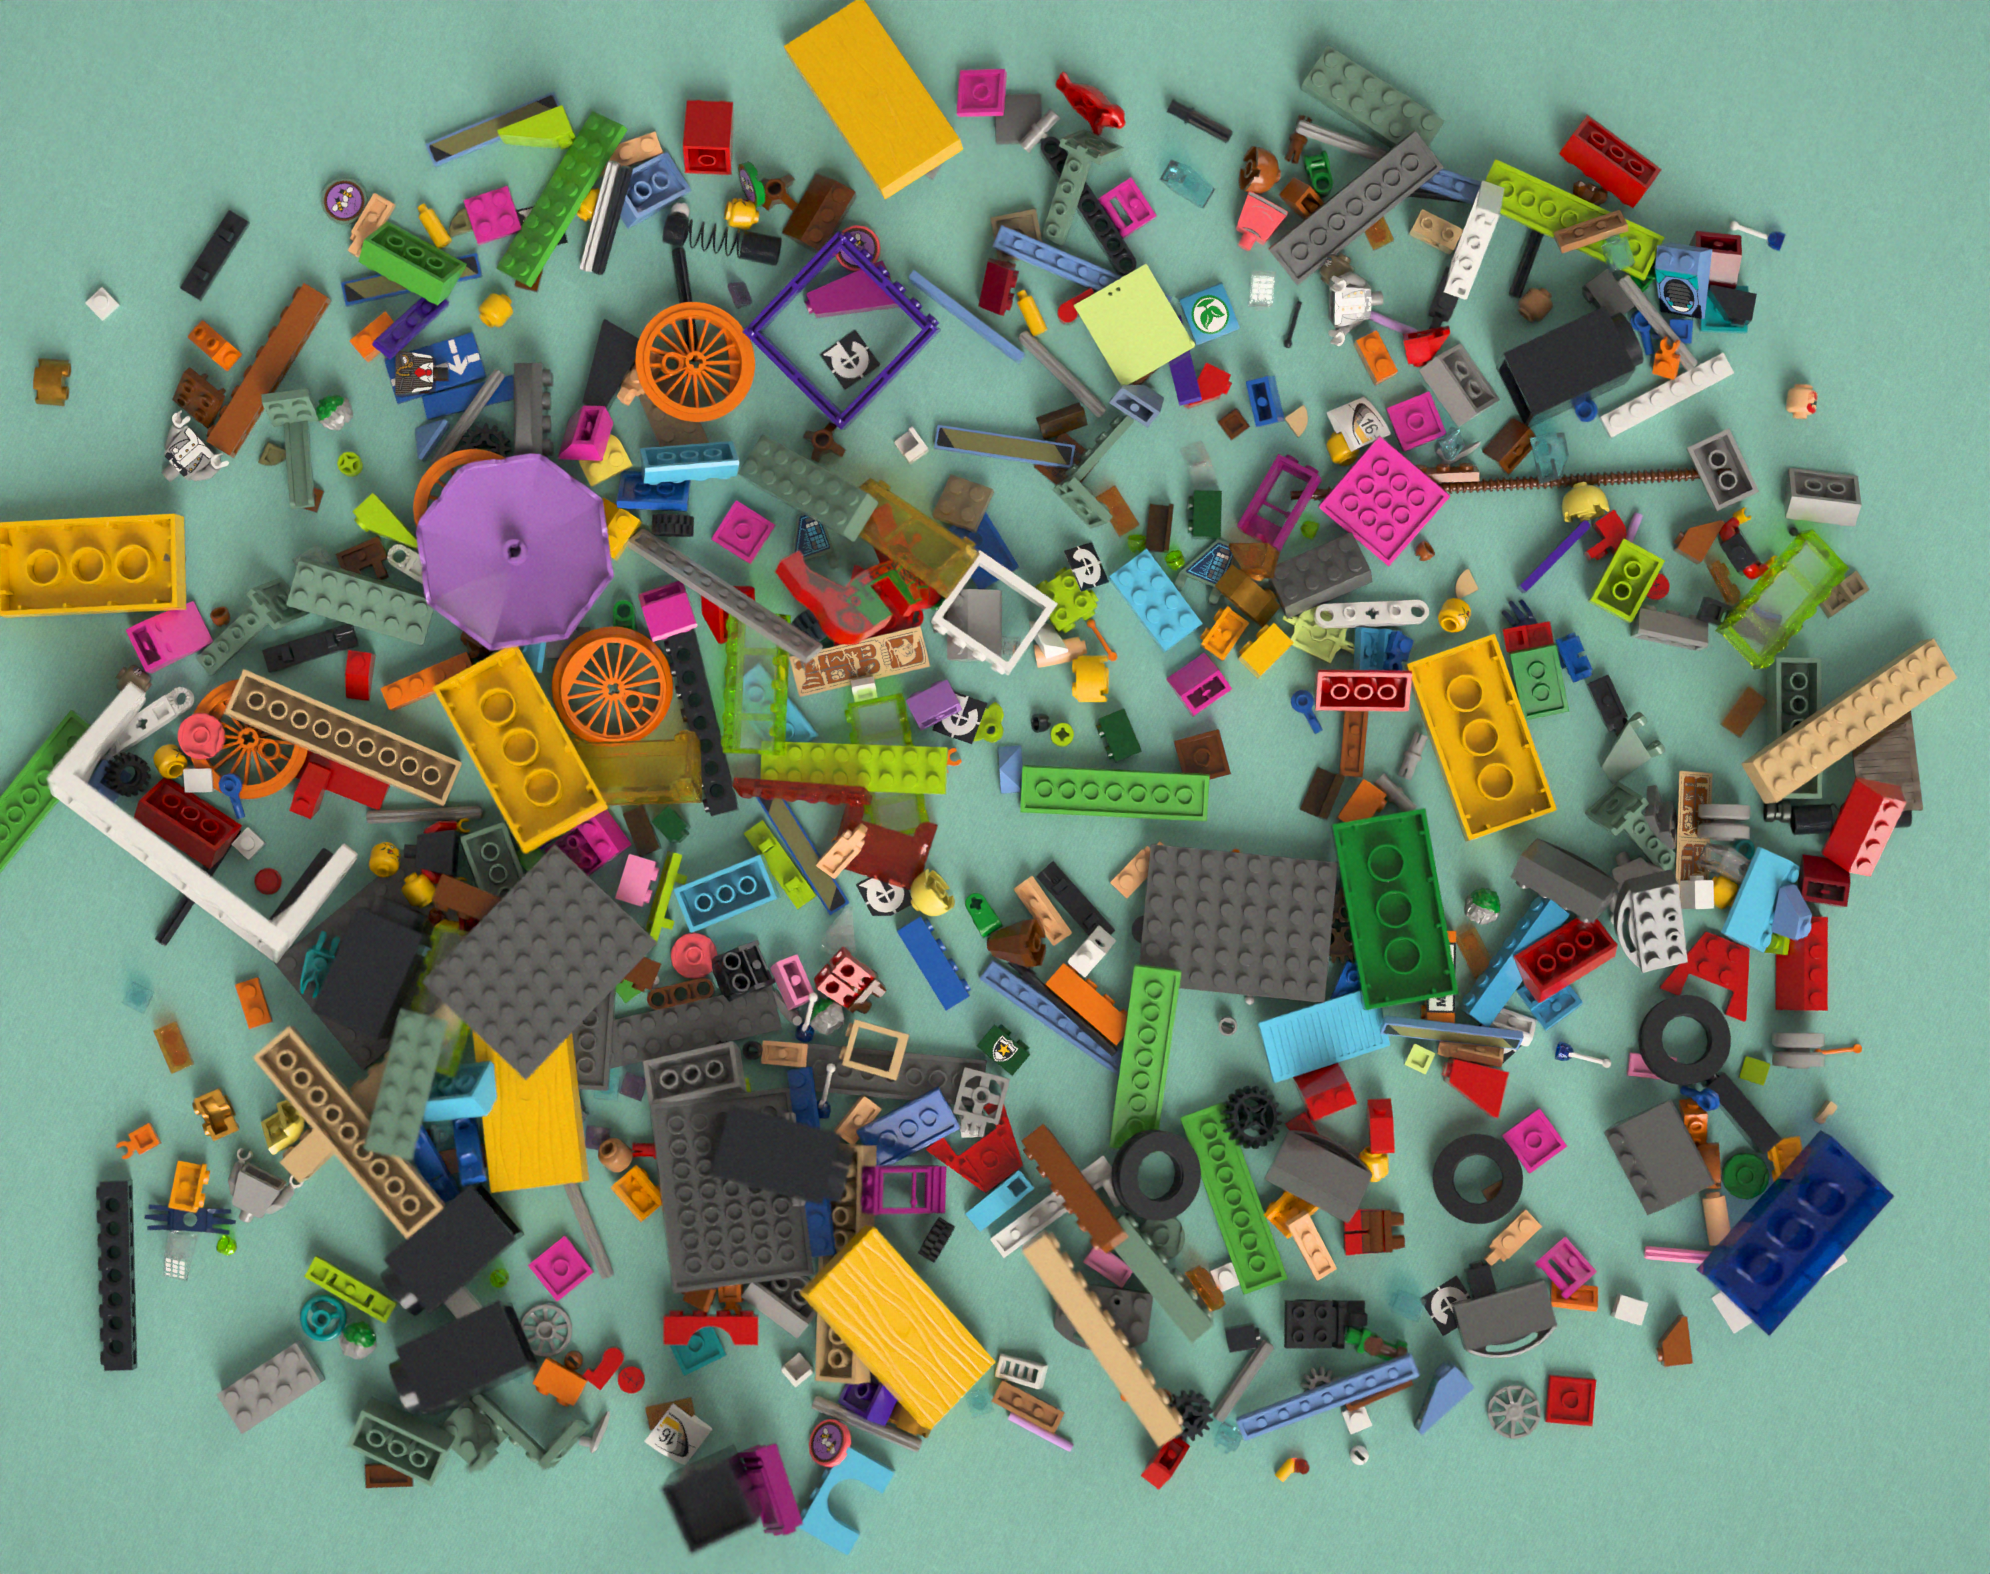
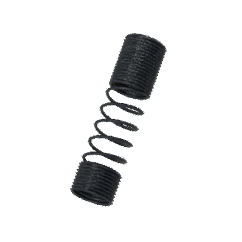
[662,214,782,266]
[1790,802,1912,836]

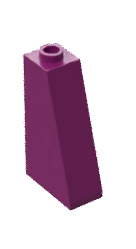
[804,260,899,318]

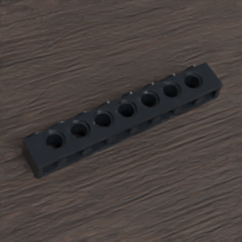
[664,628,739,817]
[96,1180,137,1371]

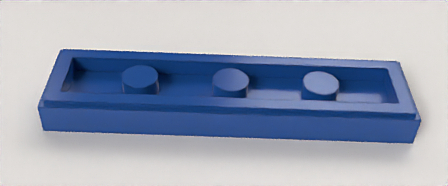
[422,375,514,420]

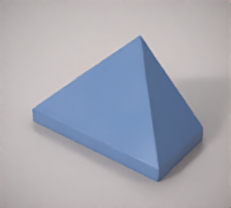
[415,419,451,463]
[998,746,1023,794]

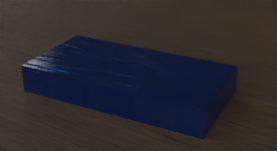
[1696,1130,1894,1336]

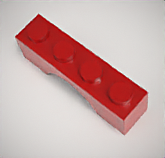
[663,1310,759,1345]

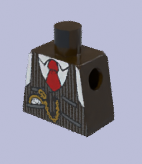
[395,351,449,398]

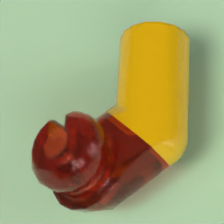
[428,908,459,933]
[1274,1458,1310,1482]

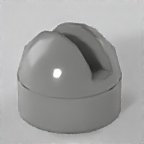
[1219,1016,1237,1036]

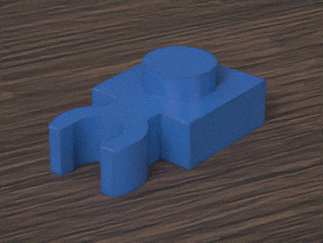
[1652,318,1693,344]
[1383,631,1414,671]

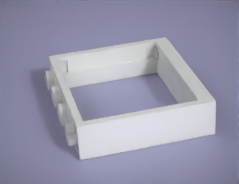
[1444,180,1504,300]
[931,551,1057,675]

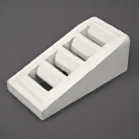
[994,1353,1048,1389]

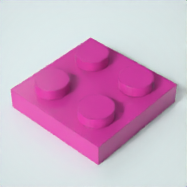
[957,69,1007,117]
[463,186,522,245]
[1386,391,1447,452]
[711,500,776,565]
[1501,1108,1567,1174]
[528,1235,595,1302]

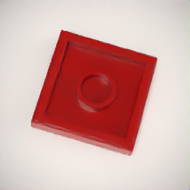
[1545,1375,1596,1427]

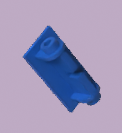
[1555,632,1593,683]
[1330,961,1359,999]

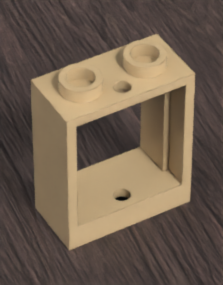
[839,1019,909,1080]

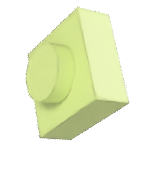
[1404,1043,1436,1075]

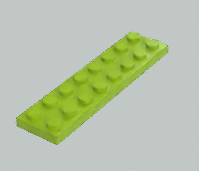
[1485,159,1665,281]
[760,741,948,794]

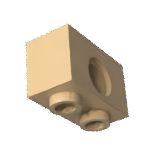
[1409,209,1463,255]

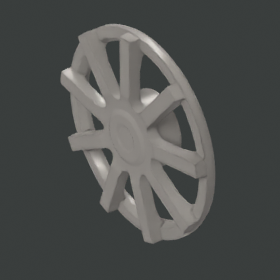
[521,1304,572,1357]
[1488,1385,1541,1439]

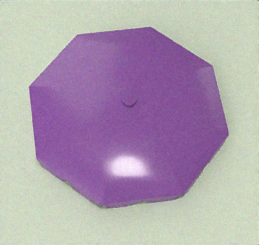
[416,454,614,651]

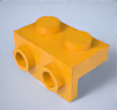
[1200,606,1250,661]
[1767,1135,1809,1189]
[168,1161,210,1213]
[610,1165,662,1222]
[1264,1190,1319,1239]

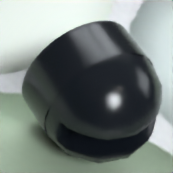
[1031,714,1051,733]
[742,1041,762,1060]

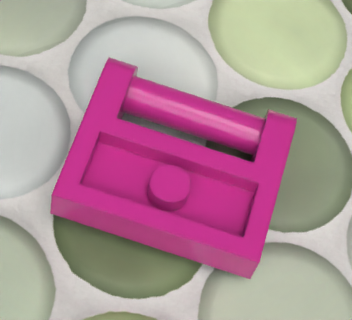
[1097,177,1157,239]
[1534,1236,1597,1299]

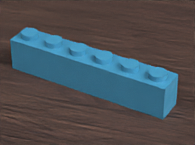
[1458,895,1570,1027]

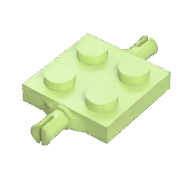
[1282,606,1354,664]

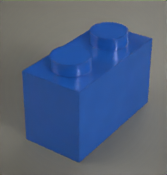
[1246,376,1285,427]

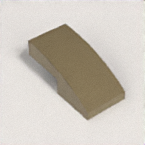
[1815,571,1870,618]

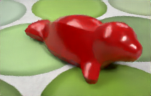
[1055,71,1126,136]

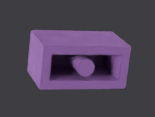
[906,680,962,730]

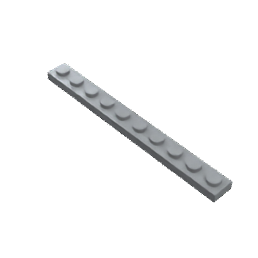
[628,528,822,664]

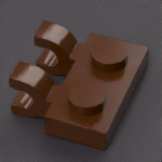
[335,536,389,580]

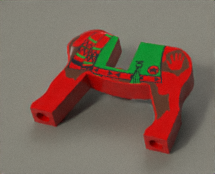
[775,504,941,645]

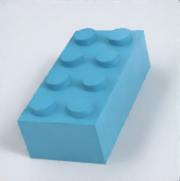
[1109,549,1203,653]
[673,854,781,933]

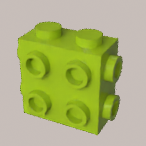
[1035,567,1099,633]

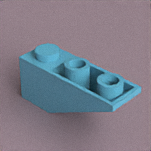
[965,1169,1034,1232]

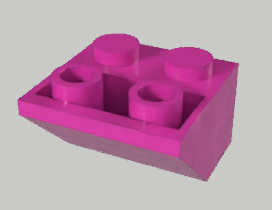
[558,406,614,461]
[638,581,697,642]
[1166,653,1232,717]

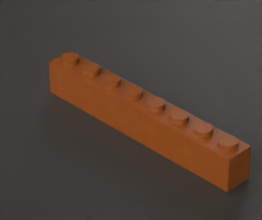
[206,283,331,458]

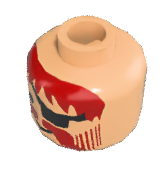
[1786,384,1818,419]

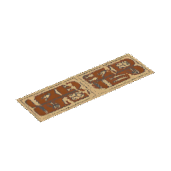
[1676,771,1712,892]

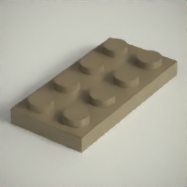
[638,373,709,447]

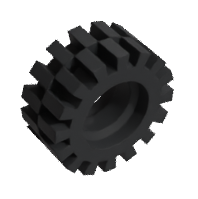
[652,514,694,537]
[104,752,151,797]
[918,1217,955,1263]

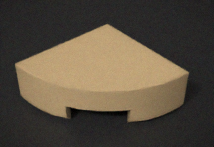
[1284,405,1308,438]
[1455,569,1479,599]
[1813,1100,1837,1124]

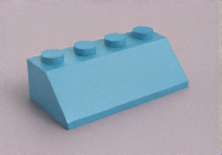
[640,441,739,485]
[1721,847,1800,953]
[422,1061,497,1122]

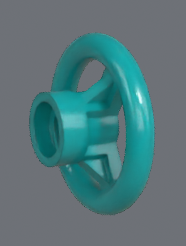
[300,1295,347,1342]

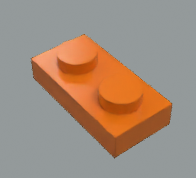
[235,977,273,1029]
[1550,1281,1598,1312]

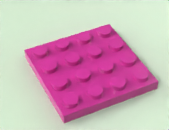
[1318,435,1450,566]

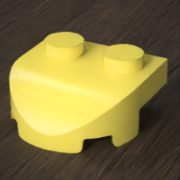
[579,434,633,487]
[261,1100,304,1155]

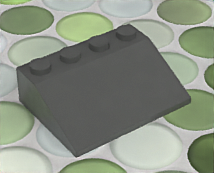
[1604,1099,1715,1215]

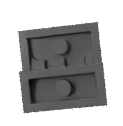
[995,94,1043,145]
[1645,785,1678,849]

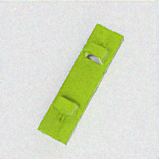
[743,820,816,910]
[645,851,688,945]
[304,1255,398,1323]

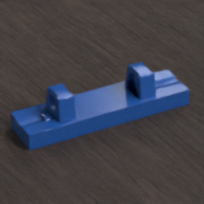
[452,1117,486,1187]
[413,1125,461,1203]

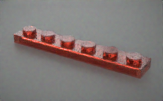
[732,777,872,807]

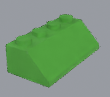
[358,221,467,305]

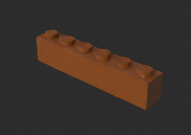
[1021,1124,1129,1254]

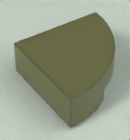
[449,208,473,238]
[258,442,286,466]

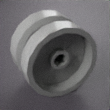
[1697,804,1750,841]
[1772,1033,1825,1069]

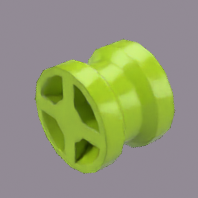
[337,452,363,477]
[1050,723,1074,747]

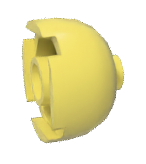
[1562,482,1610,523]
[910,869,955,916]

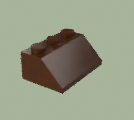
[782,173,856,254]

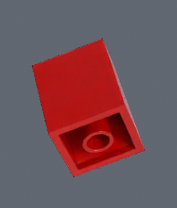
[683,100,734,175]
[1441,1058,1509,1118]
[1292,1063,1358,1121]

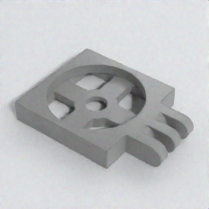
[953,1067,1010,1138]

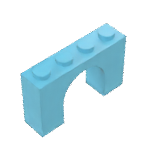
[799,1445,895,1556]

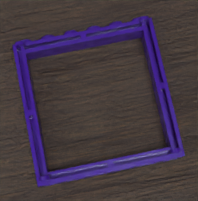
[742,231,941,430]

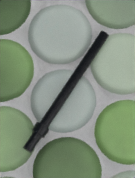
[1008,962,1118,1057]

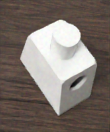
[1067,926,1116,977]

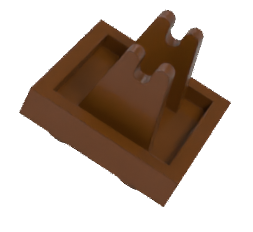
[172,367,226,429]

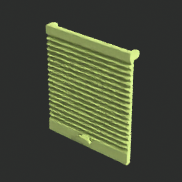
[1074,264,1195,386]

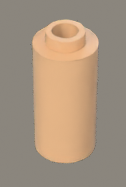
[1033,637,1087,668]
[1702,1191,1733,1246]

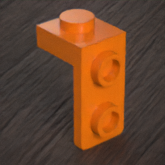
[188,320,243,372]
[1679,1098,1708,1147]

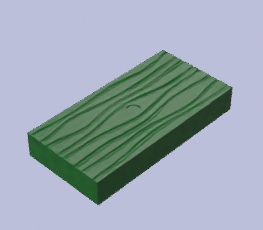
[1331,808,1459,1010]

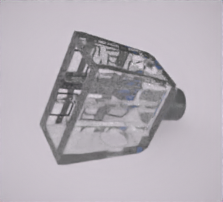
[1696,843,1751,884]

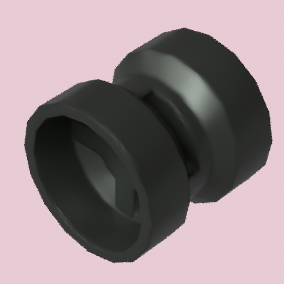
[1763,800,1791,823]

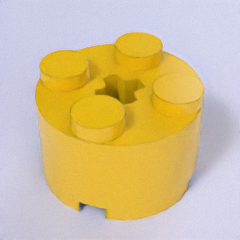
[1072,655,1109,702]

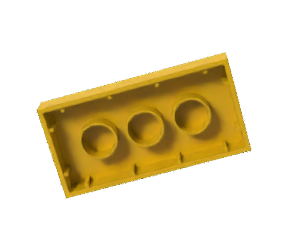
[784,0,963,199]
[0,514,186,618]
[1404,634,1557,841]
[433,646,608,854]
[472,1030,589,1193]
[799,1225,995,1429]

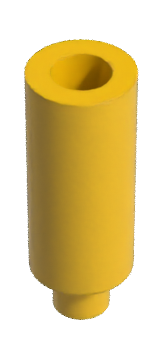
[417,203,452,249]
[1017,290,1048,337]

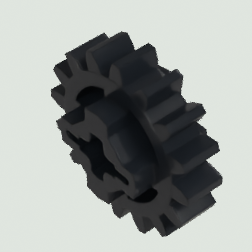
[460,423,512,458]
[1168,1389,1214,1442]

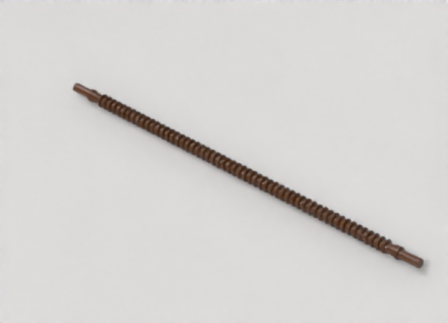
[1290,467,1732,501]

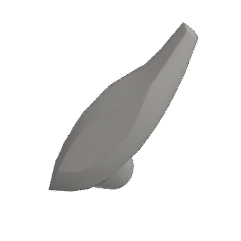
[1436,441,1480,465]
[773,990,803,1026]
[579,1411,610,1453]

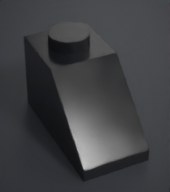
[1707,285,1757,327]

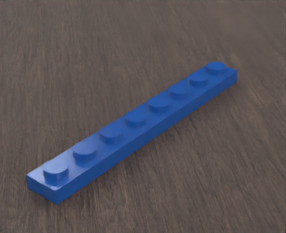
[787,1067,837,1257]

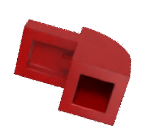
[1583,510,1626,561]

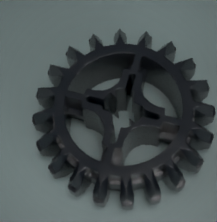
[1220,1086,1283,1149]

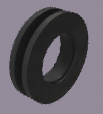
[1638,995,1731,1085]
[1111,1130,1201,1221]
[1433,1134,1523,1224]

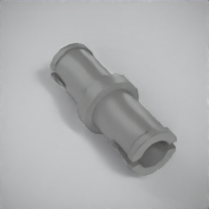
[1018,108,1061,153]
[1397,732,1429,780]
[1374,773,1417,812]

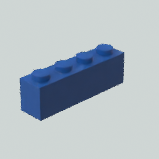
[897,916,971,1011]

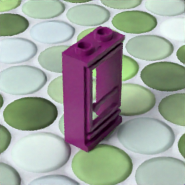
[1237,454,1322,552]
[860,1165,947,1214]
[738,1443,803,1536]

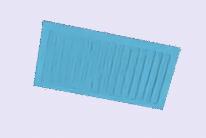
[1258,990,1390,1083]

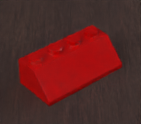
[1558,115,1662,209]
[1314,670,1412,711]
[133,777,242,869]
[1821,777,1906,877]
[1775,917,1828,1011]
[1514,918,1618,1003]

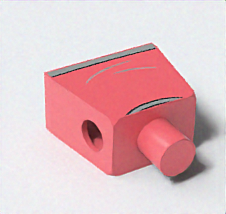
[1236,191,1288,251]

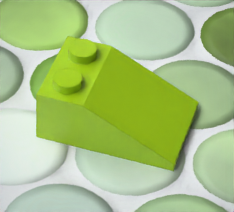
[497,105,576,149]
[352,493,418,550]
[1587,539,1665,623]

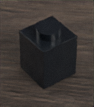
[1464,1260,1497,1298]
[1224,1323,1261,1353]

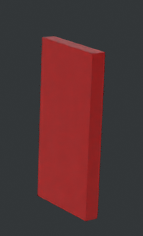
[295,750,390,811]

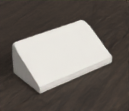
[1029,621,1068,659]
[1489,1008,1537,1046]

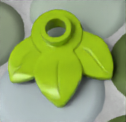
[974,702,1004,743]

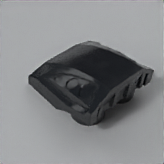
[711,940,776,1002]

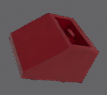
[1689,231,1742,289]
[978,258,1019,316]
[1797,854,1851,907]

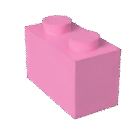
[615,854,660,907]
[770,954,814,1011]

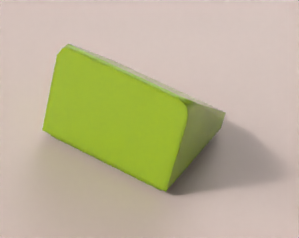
[1738,1056,1771,1086]

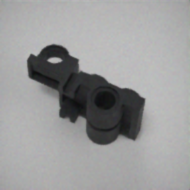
[1284,1299,1368,1349]

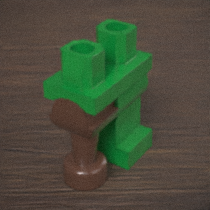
[1345,1326,1408,1361]

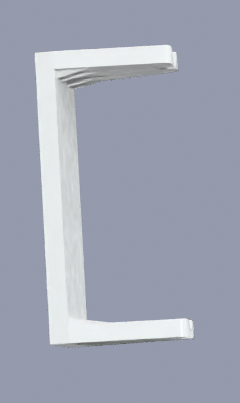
[47,682,358,964]

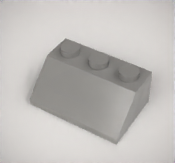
[1419,343,1500,427]
[1686,428,1759,511]
[1784,468,1862,527]
[947,589,1002,662]
[1631,605,1709,651]
[741,1276,817,1339]

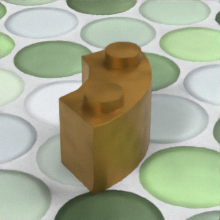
[1215,565,1281,628]

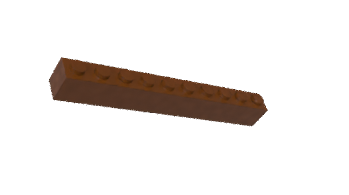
[431,874,661,992]

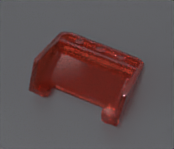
[835,796,939,890]

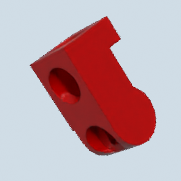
[1058,288,1094,325]
[582,1346,625,1391]

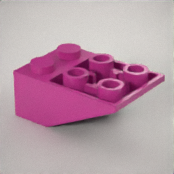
[126,601,213,674]
[545,809,632,877]

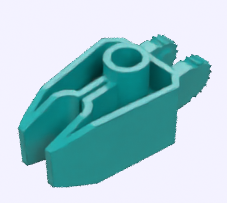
[300,931,341,998]

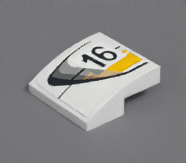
[1327,397,1391,452]
[644,1404,712,1465]

